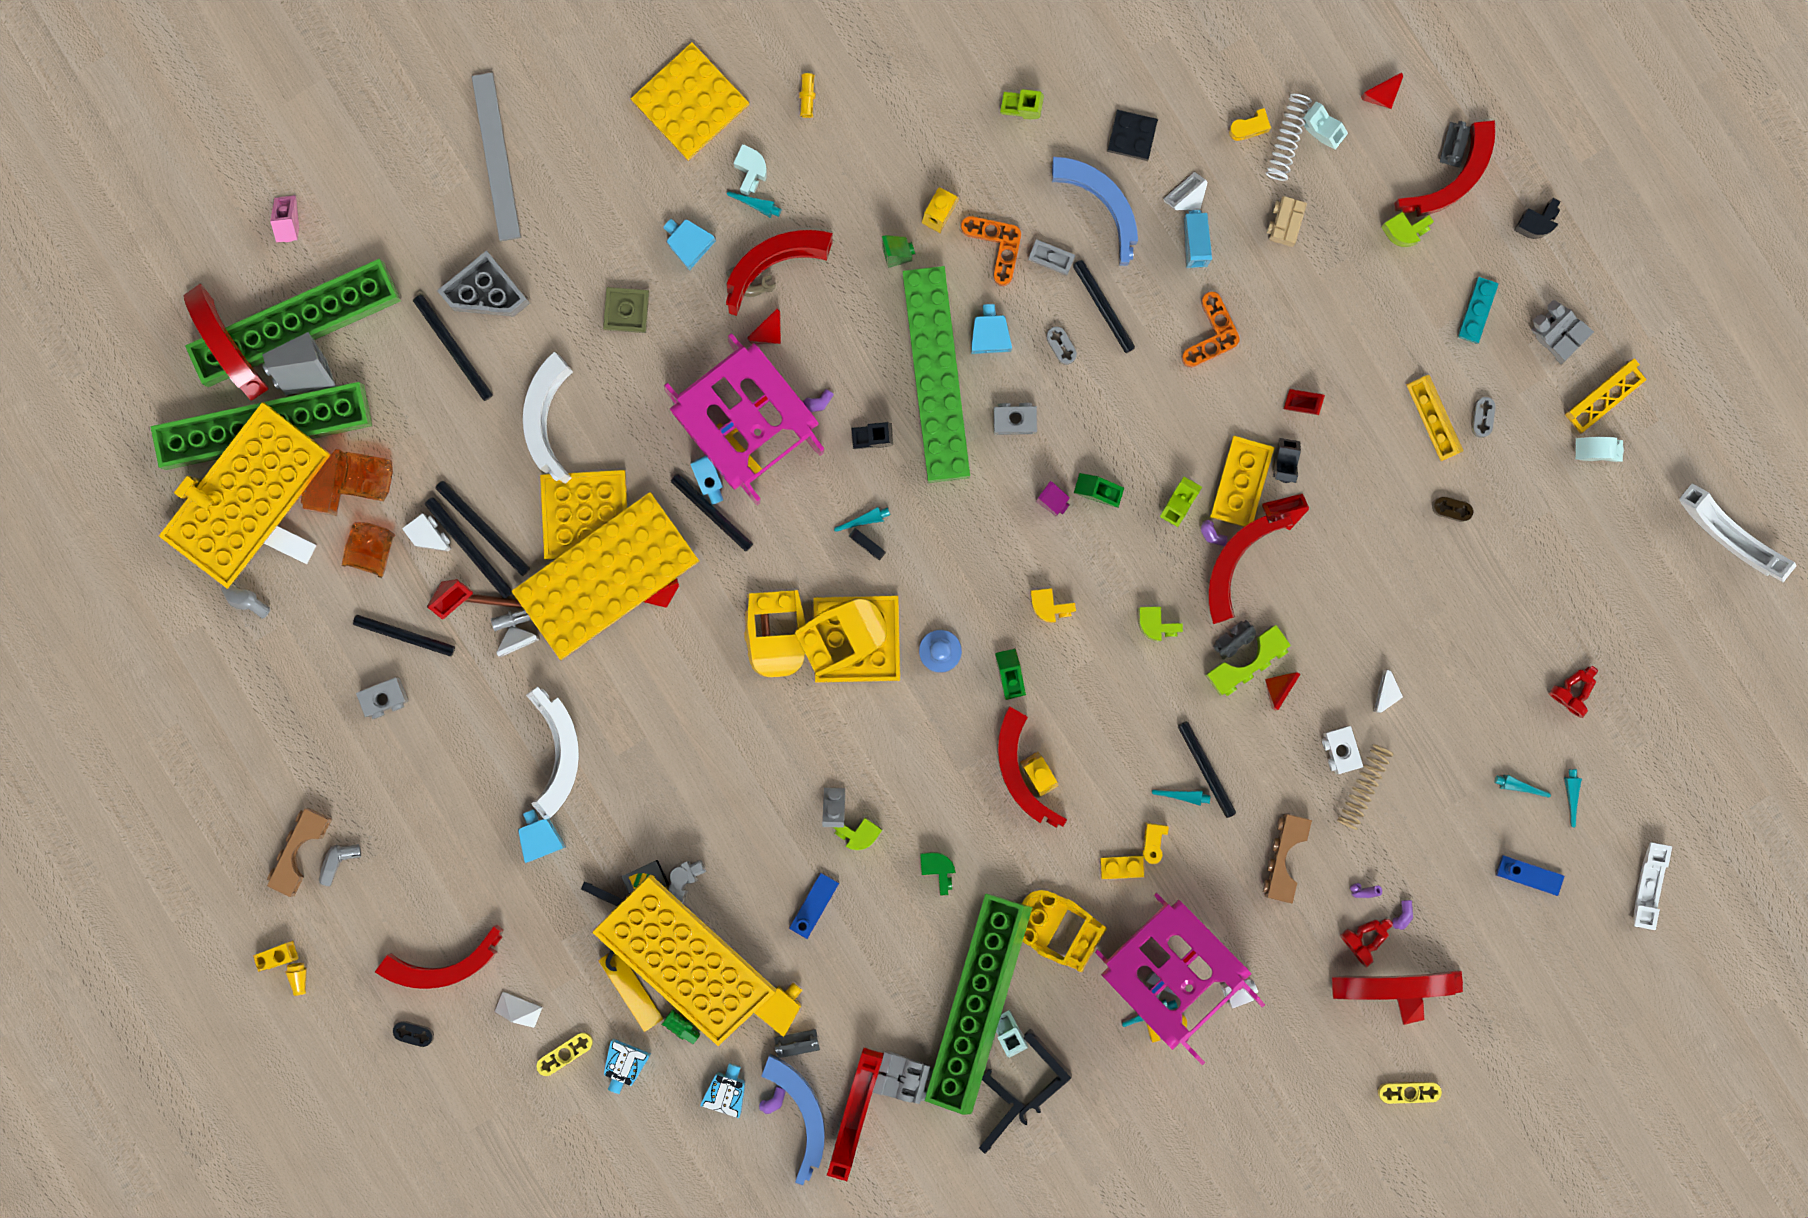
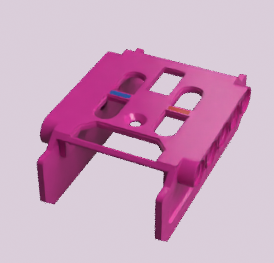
[664,333,824,505]
[1095,892,1265,1065]

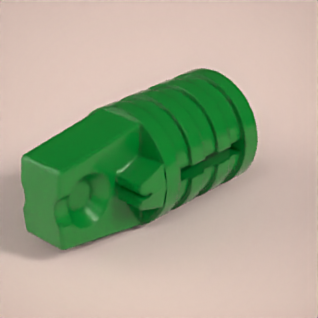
[661,1009,700,1044]

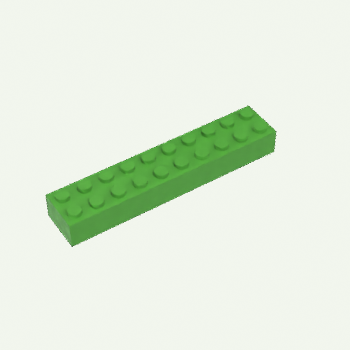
[185,259,401,388]
[903,266,970,483]
[150,382,373,470]
[925,894,1032,1115]

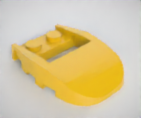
[744,590,805,677]
[794,598,887,677]
[1022,890,1107,972]

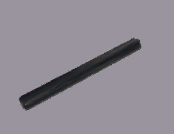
[413,294,493,401]
[435,481,530,576]
[425,497,512,598]

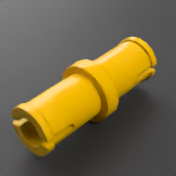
[799,73,816,118]

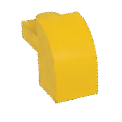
[1030,588,1076,623]

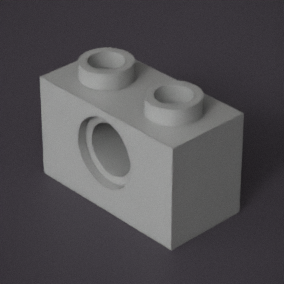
[993,403,1037,435]
[356,677,409,719]

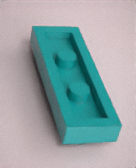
[1457,277,1499,344]

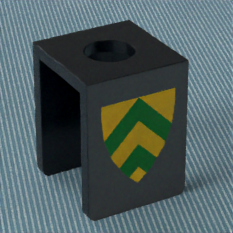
[621,860,669,894]

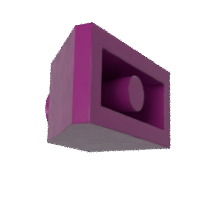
[1036,481,1070,516]

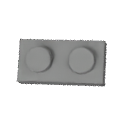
[1028,239,1075,276]
[822,788,845,827]

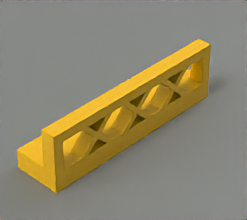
[1564,358,1647,434]

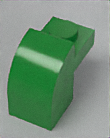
[920,852,956,896]

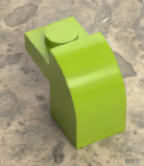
[1000,89,1044,119]
[1381,212,1434,247]
[1160,477,1202,527]
[1138,607,1183,642]
[832,818,883,850]

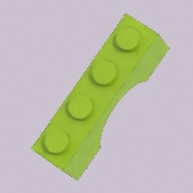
[1205,625,1291,696]

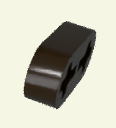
[1432,497,1474,522]

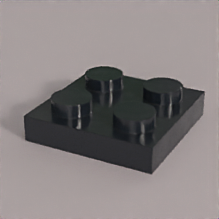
[1107,109,1158,161]

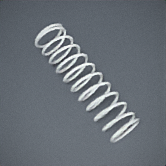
[1266,93,1312,181]

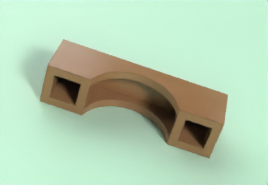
[267,808,332,897]
[1263,814,1312,904]

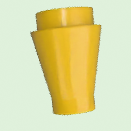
[285,963,307,996]

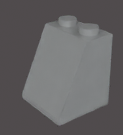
[262,332,336,395]

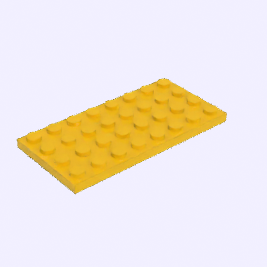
[159,402,332,589]
[512,492,700,661]
[592,874,776,1046]

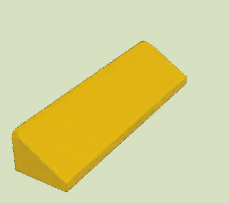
[1406,375,1463,461]
[598,953,664,1032]

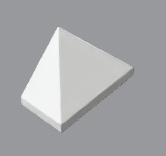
[1163,172,1208,210]
[496,626,540,657]
[1373,670,1403,713]
[495,992,543,1028]

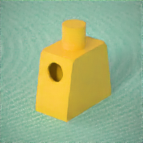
[922,187,960,233]
[1020,752,1058,797]
[754,982,803,1037]

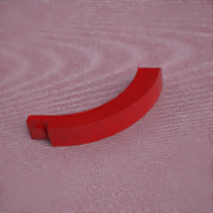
[1394,120,1495,217]
[726,230,833,316]
[183,283,269,401]
[1209,514,1294,624]
[997,706,1067,828]
[375,925,503,989]
[1332,971,1463,1000]
[826,1047,884,1182]

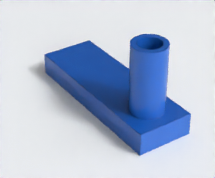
[1496,855,1565,896]
[789,873,839,939]

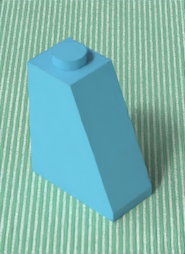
[1184,210,1212,268]

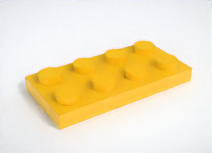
[1210,436,1274,527]

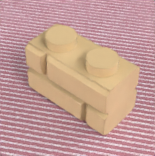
[1267,196,1307,247]

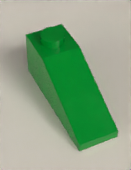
[882,235,915,268]

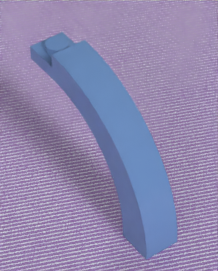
[1052,157,1138,266]
[761,1054,825,1185]

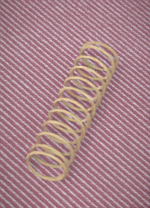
[1337,744,1394,830]

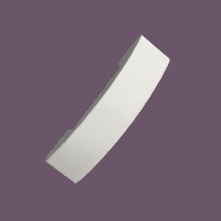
[264,526,317,564]
[1633,842,1672,930]

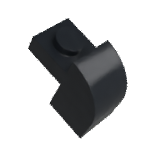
[1514,198,1561,239]
[851,422,893,450]
[1273,438,1301,483]

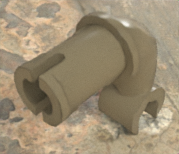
[726,267,776,297]

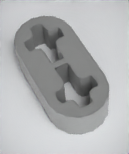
[1047,327,1077,365]
[1472,397,1495,438]

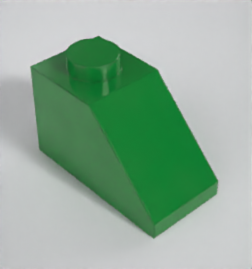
[1074,473,1124,508]
[995,648,1026,700]

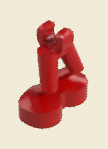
[1549,666,1598,718]
[1340,919,1393,968]

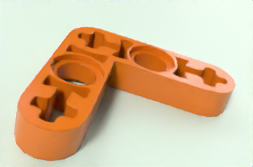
[961,216,1021,286]
[1182,292,1240,368]

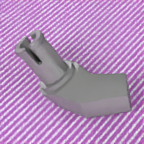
[221,583,270,619]
[319,844,361,886]

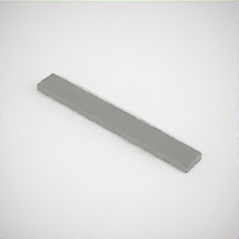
[472,73,521,242]

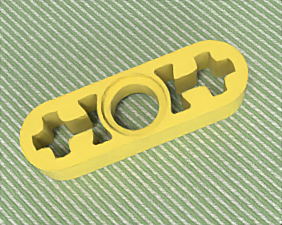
[536,1032,593,1076]
[1378,1082,1442,1104]

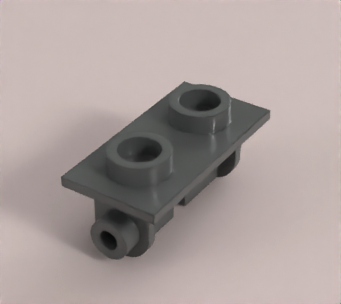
[1440,121,1471,168]
[1213,620,1256,660]
[774,1029,820,1058]

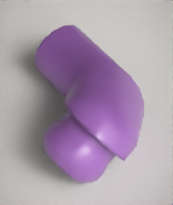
[803,389,834,412]
[1201,520,1228,546]
[1350,883,1382,898]
[1392,900,1413,930]
[759,1086,786,1114]

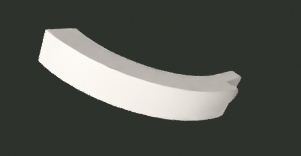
[523,352,573,484]
[1679,483,1796,582]
[526,687,579,820]

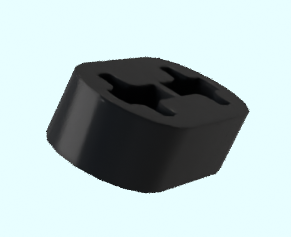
[849,528,886,561]
[393,1021,434,1047]

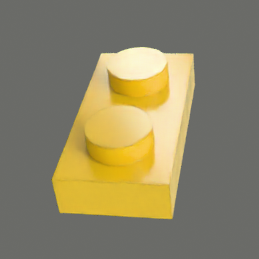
[1100,856,1144,879]

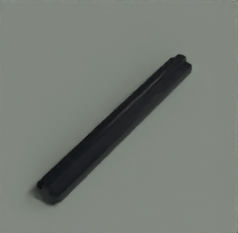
[1073,260,1135,353]
[671,474,753,552]
[353,615,455,657]
[1178,721,1236,818]

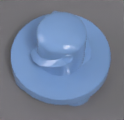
[919,630,962,672]

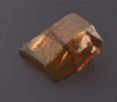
[338,452,393,502]
[341,522,395,578]

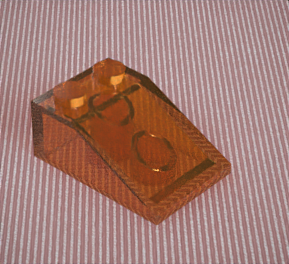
[301,449,349,516]

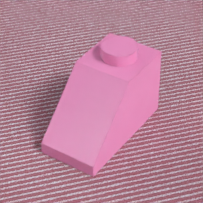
[270,196,299,242]

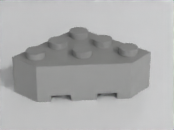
[437,250,530,317]

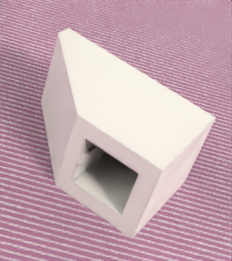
[402,514,451,551]

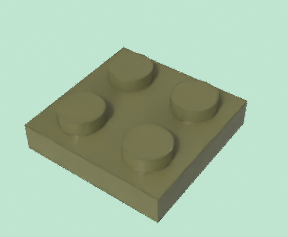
[603,287,649,333]

